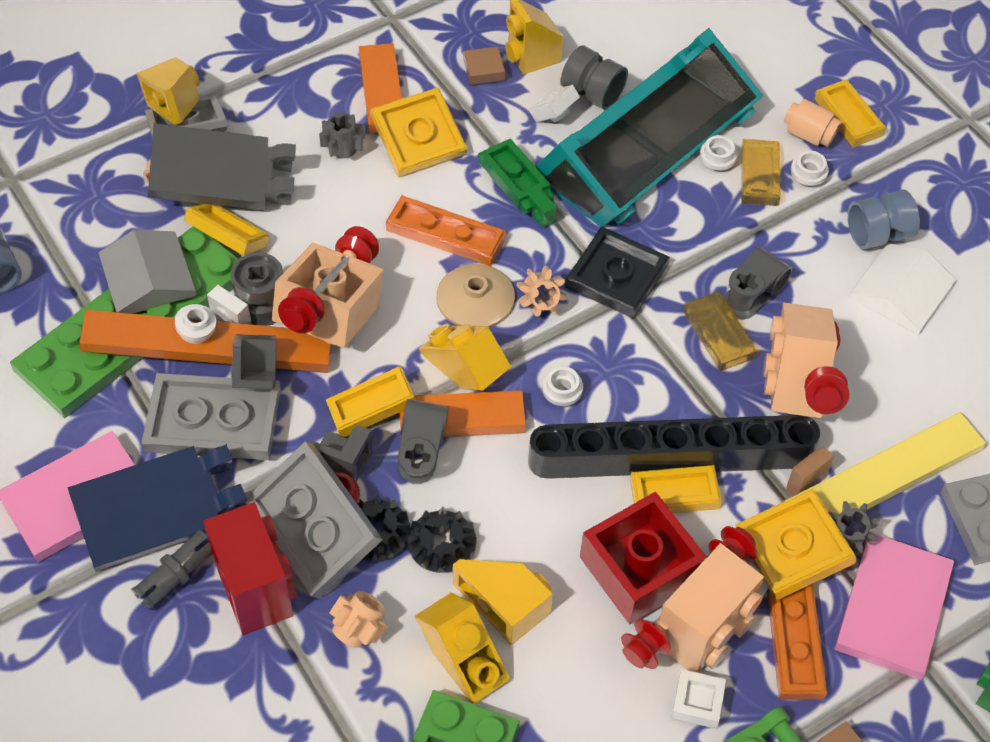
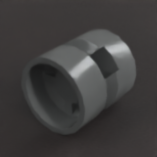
[560,45,628,110]
[230,252,283,326]

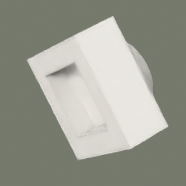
[529,85,580,122]
[207,285,252,325]
[671,669,727,729]

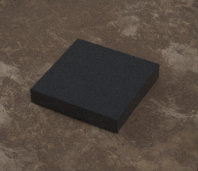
[565,226,670,319]

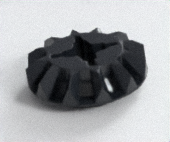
[357,495,411,562]
[407,506,477,573]

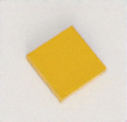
[370,87,467,178]
[735,488,856,601]

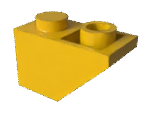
[505,0,563,75]
[419,324,512,391]
[414,592,511,704]

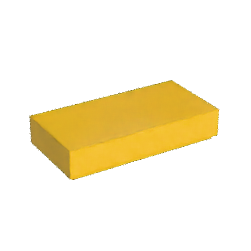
[814,79,886,147]
[184,204,270,256]
[326,366,416,437]
[630,465,722,513]

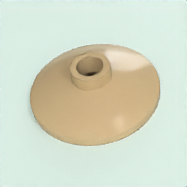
[437,264,515,328]

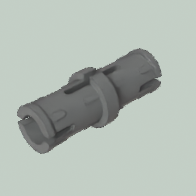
[131,529,212,610]

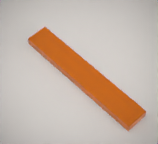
[80,310,330,373]

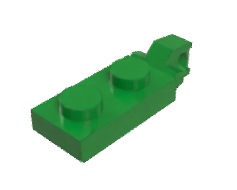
[478,138,557,228]

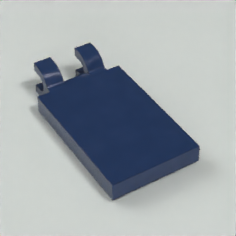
[67,444,247,572]

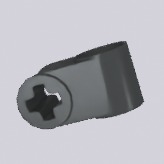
[723,246,793,320]
[398,398,449,484]

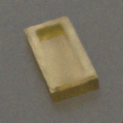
[741,139,781,206]
[683,291,757,371]

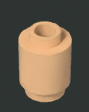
[784,99,842,147]

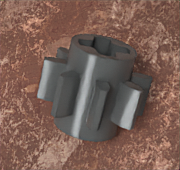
[319,113,365,158]
[829,501,880,557]

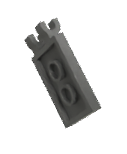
[148,123,296,210]

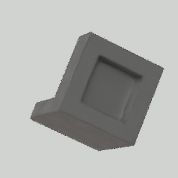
[232,334,276,389]
[310,425,373,482]

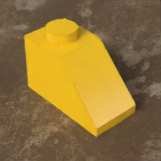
[137,57,200,125]
[453,559,553,645]

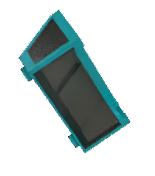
[535,28,763,227]

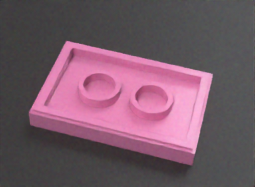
[0,431,135,563]
[834,532,954,680]

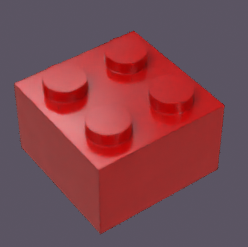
[580,491,707,625]
[203,502,297,636]

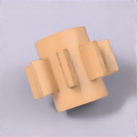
[516,265,567,317]
[329,591,388,648]

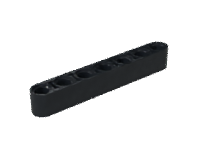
[528,415,820,479]

